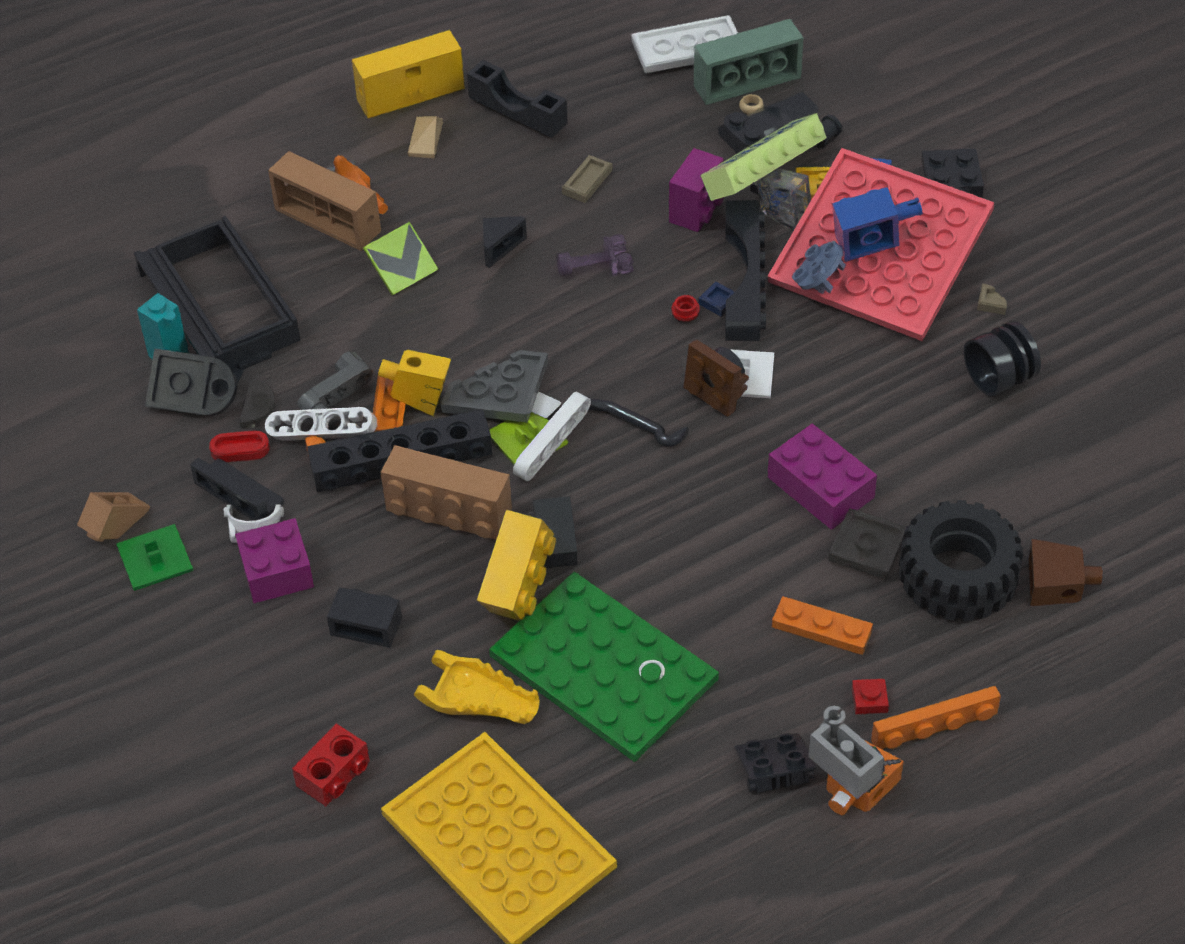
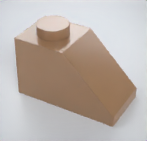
[77,492,150,542]

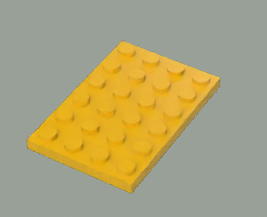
[381,732,617,944]

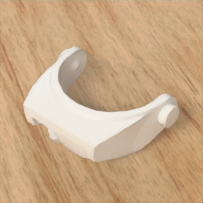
[224,504,284,543]

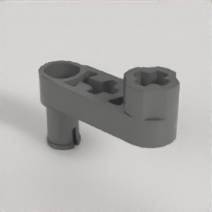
[297,351,373,431]

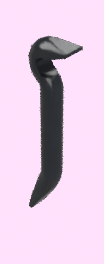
[589,398,688,447]

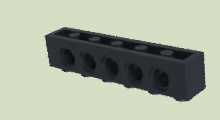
[307,409,492,492]

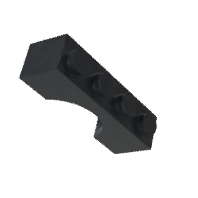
[467,60,568,138]

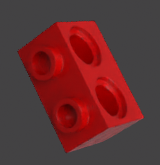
[292,723,370,806]

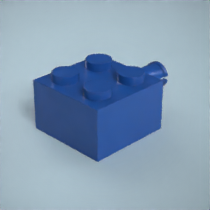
[832,187,923,262]

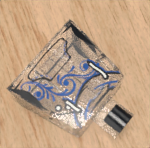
[750,168,811,231]

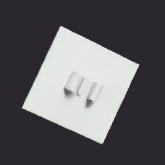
[731,350,774,399]

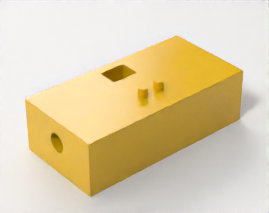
[352,30,465,118]

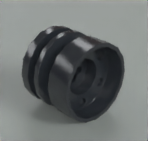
[963,321,1041,396]

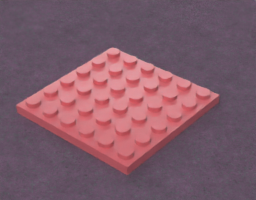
[767,148,994,341]

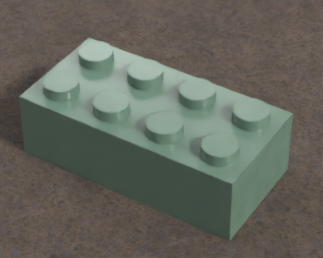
[694,19,804,105]

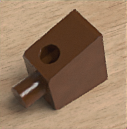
[1028,539,1102,606]

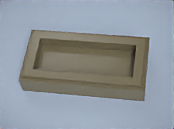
[562,155,612,203]

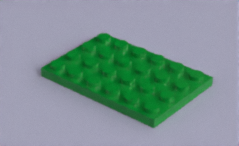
[489,572,719,762]

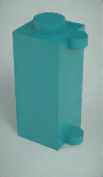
[137,293,189,359]

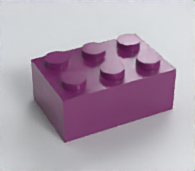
[768,423,877,530]

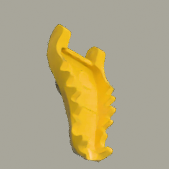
[414,650,540,724]

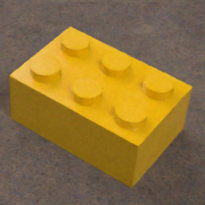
[477,510,556,621]

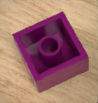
[669,148,724,232]
[235,518,314,604]

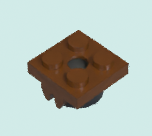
[683,339,749,417]

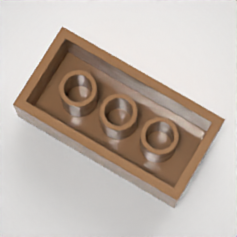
[381,445,512,540]

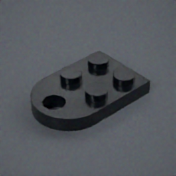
[145,349,238,416]

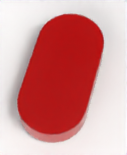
[209,431,270,462]

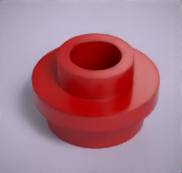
[671,295,700,321]

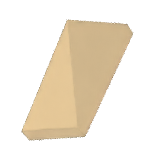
[408,116,443,158]

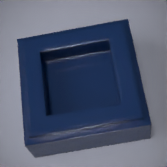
[699,282,735,317]

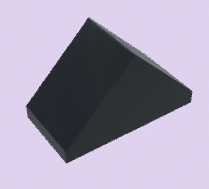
[483,216,527,268]

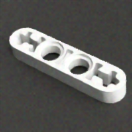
[513,391,591,481]
[265,407,378,441]

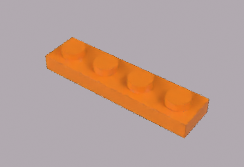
[871,686,1001,749]

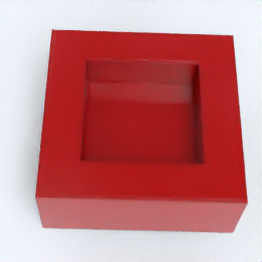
[852,679,889,715]

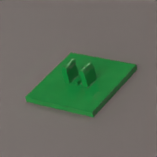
[116,524,193,591]

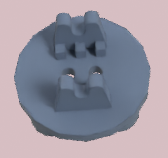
[792,241,846,294]

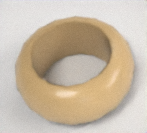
[739,94,764,114]

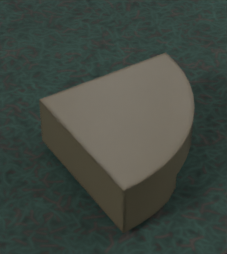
[977,283,1007,315]

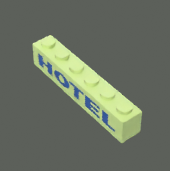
[701,113,827,201]

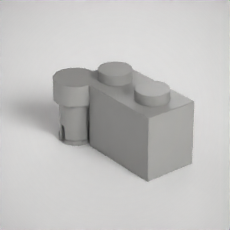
[809,706,884,799]

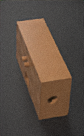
[268,151,381,251]

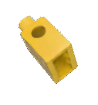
[378,350,451,416]

